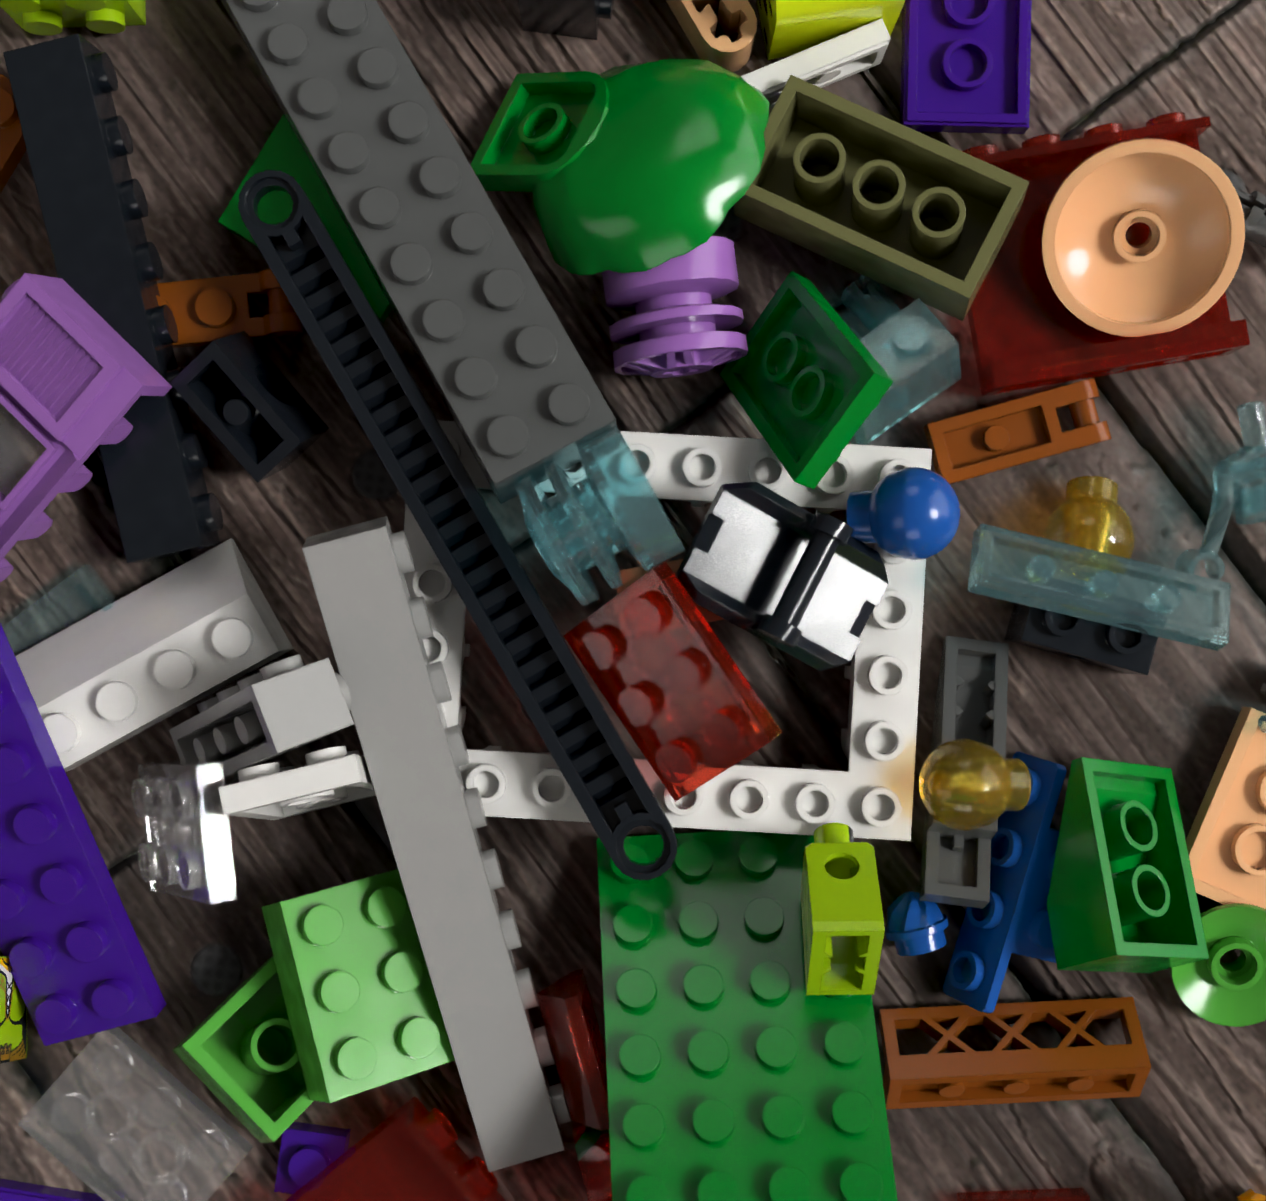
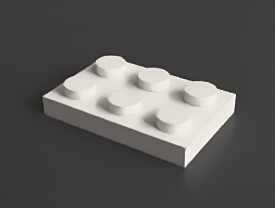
[218,746,376,820]

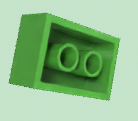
[261,869,455,1103]

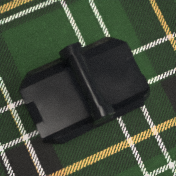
[676,482,888,671]

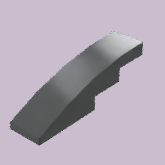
[919,636,1009,909]

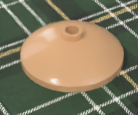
[1042,138,1245,337]

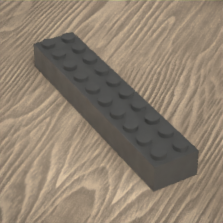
[221,0,617,504]

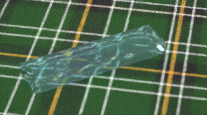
[967,523,1231,651]

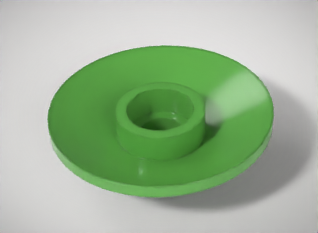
[1170,904,1266,1027]

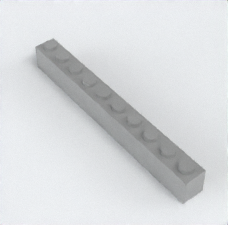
[302,516,571,1172]

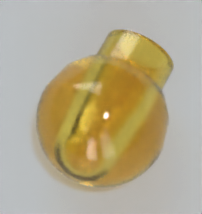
[1043,476,1135,583]
[919,738,1031,831]

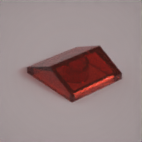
[536,969,609,1131]

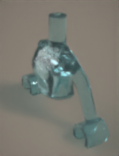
[1175,401,1266,586]

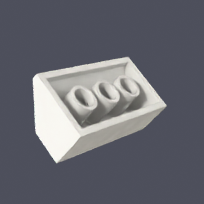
[15,538,293,772]

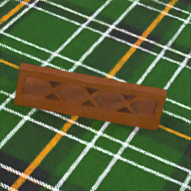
[878,997,1151,1109]

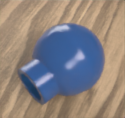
[846,467,960,560]

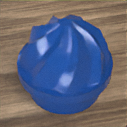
[885,891,949,956]

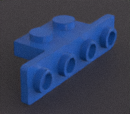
[943,752,1067,1013]

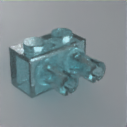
[841,275,961,445]

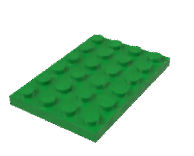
[597,830,898,1201]

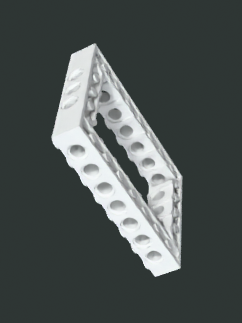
[404,420,932,841]

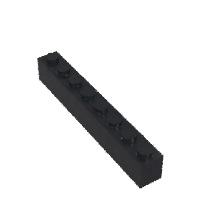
[3,34,223,563]

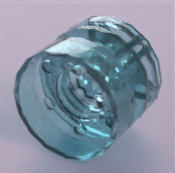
[514,425,686,607]

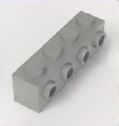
[169,654,354,790]

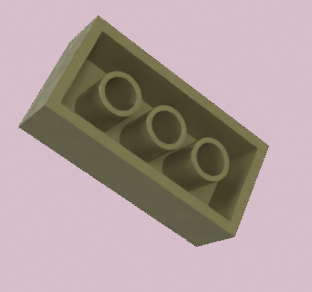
[733,75,1029,321]

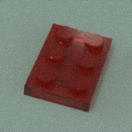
[563,562,782,802]

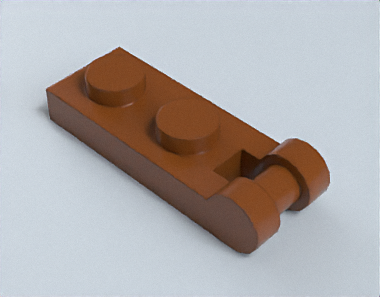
[156,269,303,348]
[923,378,1112,485]

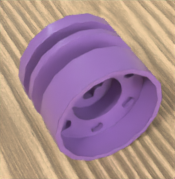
[602,236,748,378]

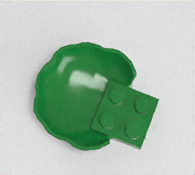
[470,59,770,275]

